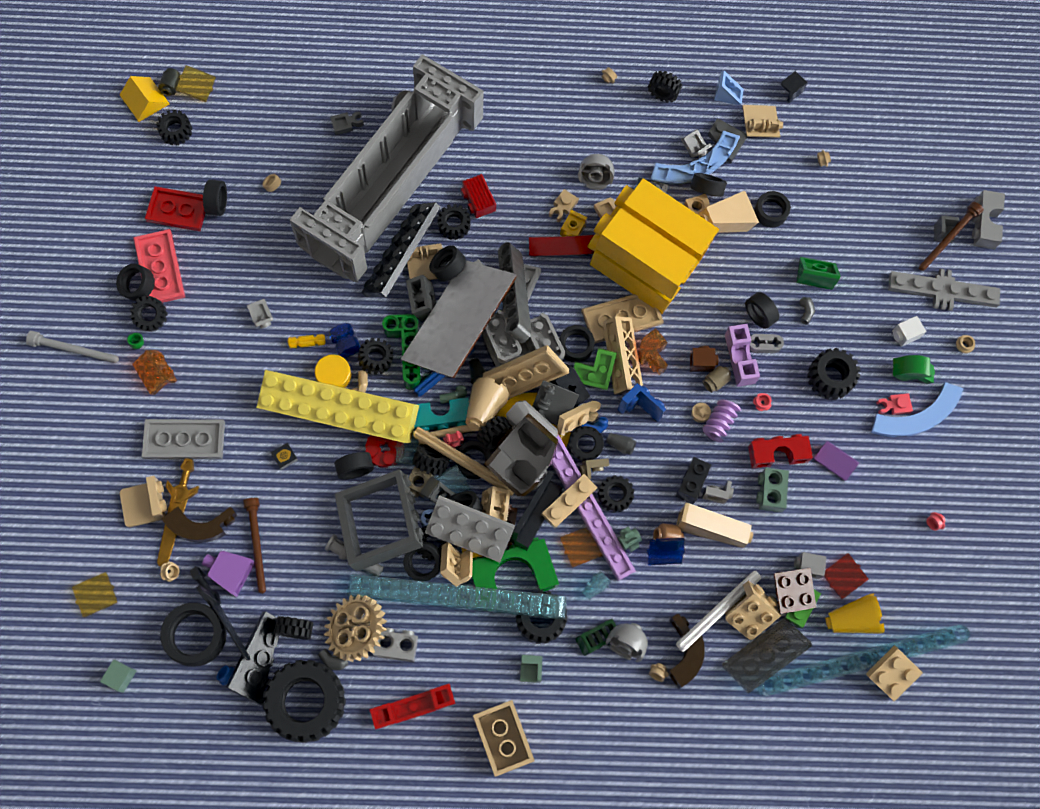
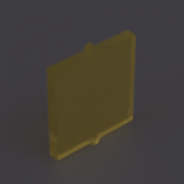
[176,65,216,102]
[72,572,118,618]

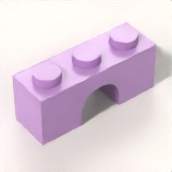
[725,324,760,387]

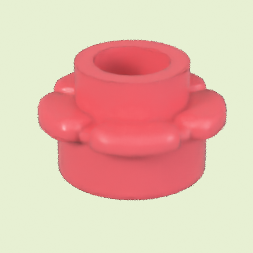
[753,393,772,411]
[926,512,945,531]

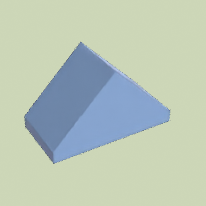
[714,71,744,105]

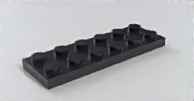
[361,202,441,297]

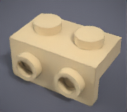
[440,542,473,587]

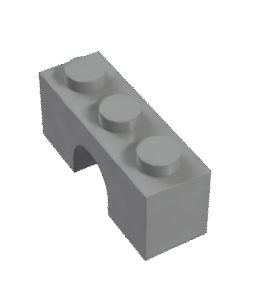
[972,190,1005,250]

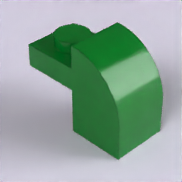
[893,355,935,384]

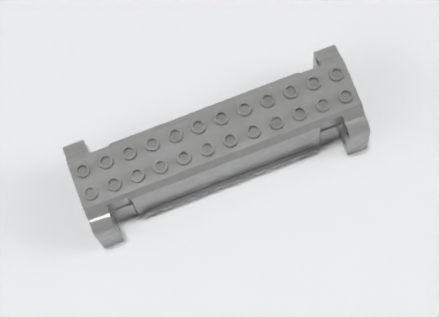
[290,54,484,282]

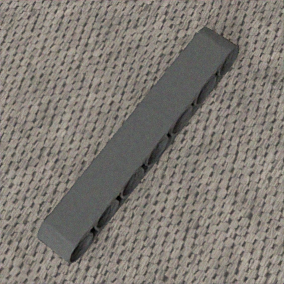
[498,242,531,343]

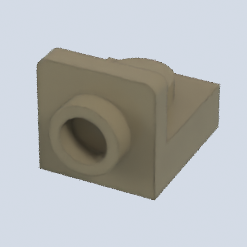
[579,458,609,480]

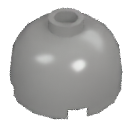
[578,154,615,190]
[606,623,648,662]

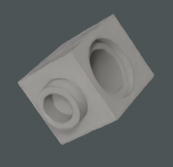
[794,552,826,579]

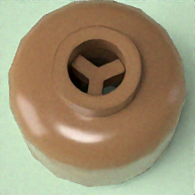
[653,523,684,550]

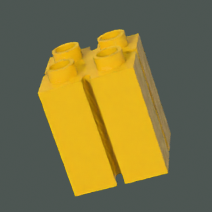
[588,178,719,314]

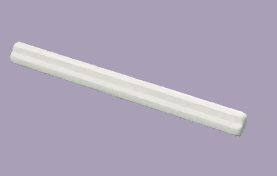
[676,571,761,652]

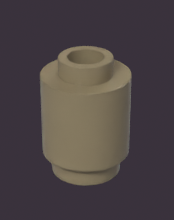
[702,366,731,393]

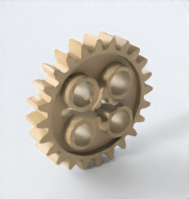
[324,594,387,662]

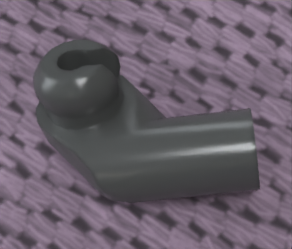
[799,297,815,325]
[318,649,348,670]

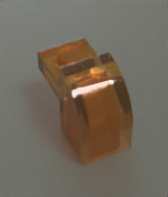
[638,328,668,375]

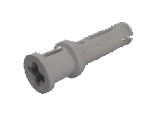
[325,534,384,578]

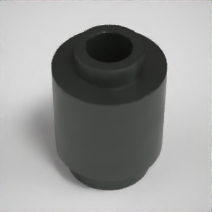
[158,68,181,96]

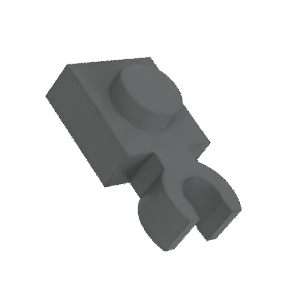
[330,112,364,135]

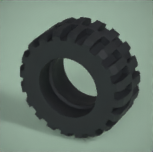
[262,660,346,743]

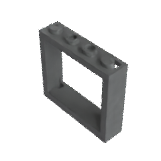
[335,469,423,571]

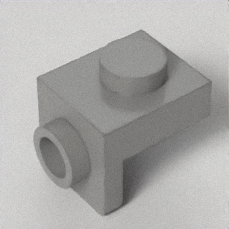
[681,129,712,158]
[247,299,273,329]

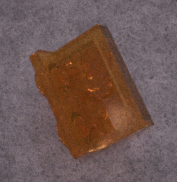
[132,350,177,395]

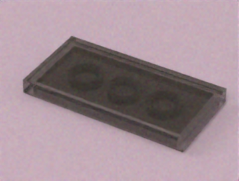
[722,618,812,694]

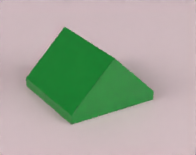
[796,257,841,290]

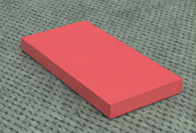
[133,229,185,303]

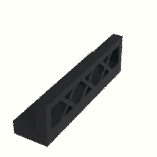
[510,471,563,551]

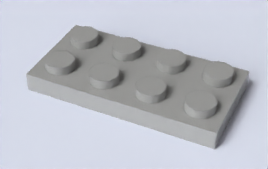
[142,419,225,459]
[425,495,515,562]

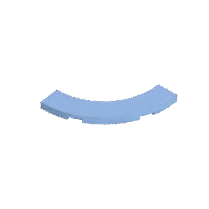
[650,131,740,184]
[871,382,964,437]

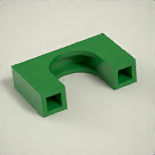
[471,538,559,611]

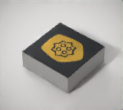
[270,443,298,470]

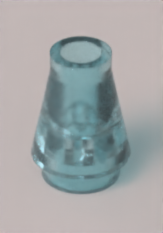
[582,571,611,600]

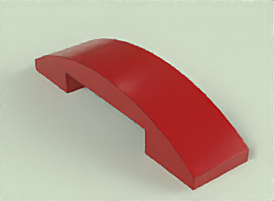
[529,235,594,256]
[370,683,456,730]

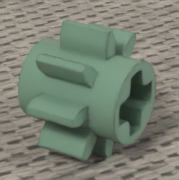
[617,526,642,552]

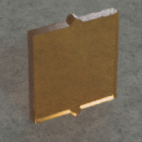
[560,527,603,568]

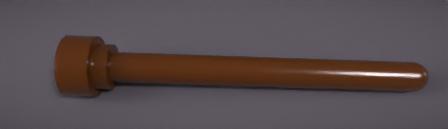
[919,201,984,271]
[243,498,266,594]

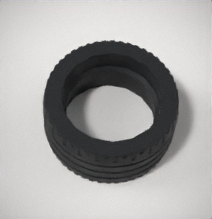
[160,603,227,667]

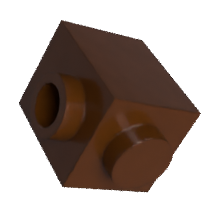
[689,346,719,372]

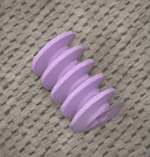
[703,400,741,442]

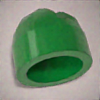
[127,333,144,350]

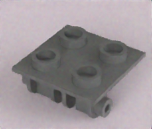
[532,380,579,426]

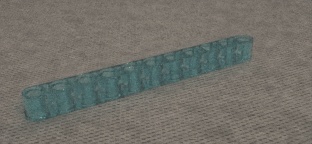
[347,574,567,619]
[757,625,970,696]

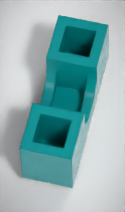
[414,397,469,432]

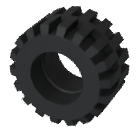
[807,348,860,400]
[516,590,568,644]

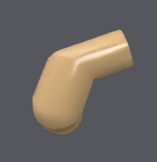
[352,370,368,393]

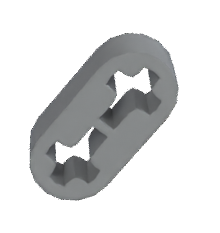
[750,334,784,353]

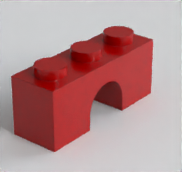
[748,434,813,468]

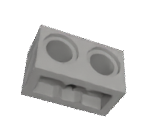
[373,627,418,663]

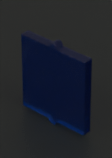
[646,538,685,565]

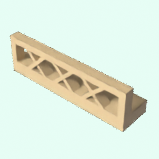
[603,316,643,395]

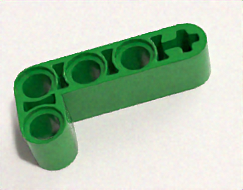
[382,314,421,390]

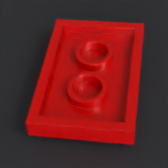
[145,186,206,232]

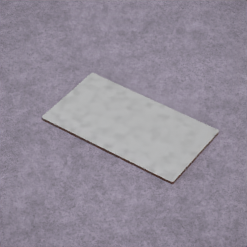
[401,261,517,378]

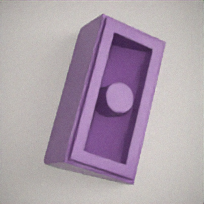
[813,441,859,481]

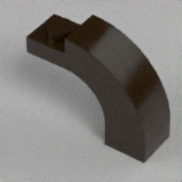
[162,506,238,543]
[668,613,705,689]

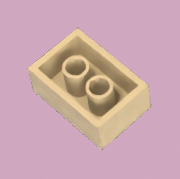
[473,700,535,777]

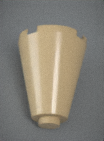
[466,377,509,431]

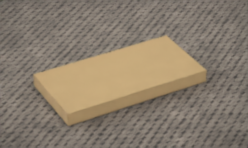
[581,294,664,344]
[483,345,569,399]

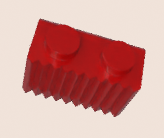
[460,174,497,219]

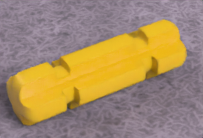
[288,334,326,348]

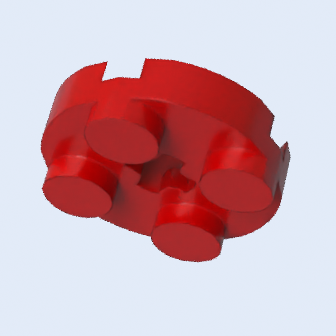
[365,435,405,468]

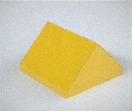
[120,76,170,122]

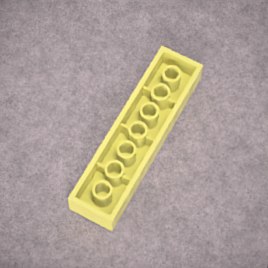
[256,370,419,443]

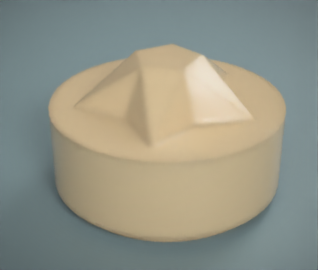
[263,174,281,192]
[691,403,711,423]

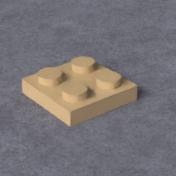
[866,645,923,701]

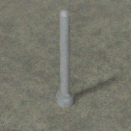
[26,330,119,363]

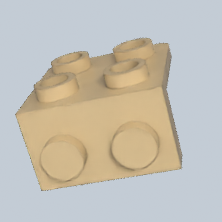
[120,476,167,528]
[725,580,781,640]

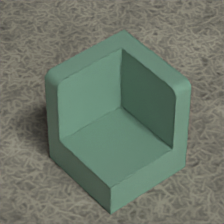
[520,655,543,683]
[100,660,137,693]

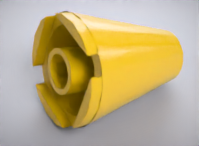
[825,593,885,634]

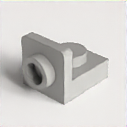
[702,481,734,504]

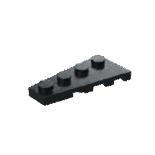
[225,611,279,705]

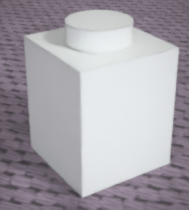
[892,316,927,347]

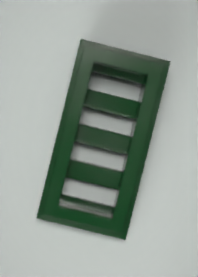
[575,618,616,656]

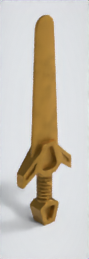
[157,458,200,567]

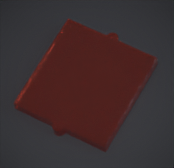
[824,553,869,599]

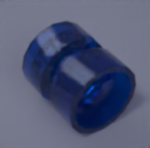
[329,323,361,358]

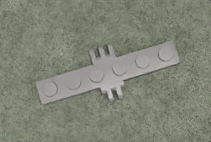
[888,268,1000,311]

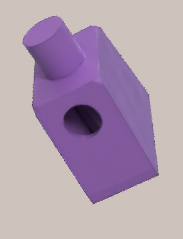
[202,551,255,597]

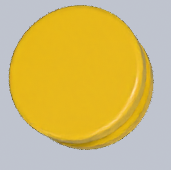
[315,354,351,388]

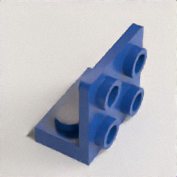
[617,383,666,422]

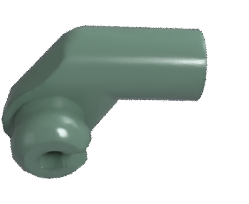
[439,385,467,404]

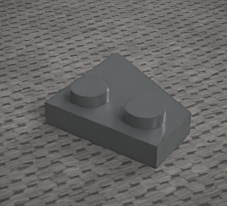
[708,118,747,164]

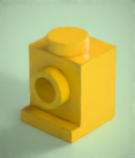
[560,210,587,236]

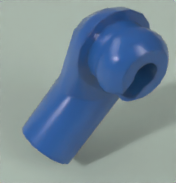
[582,416,608,433]

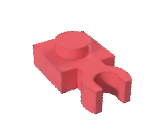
[876,393,913,415]
[443,431,464,449]

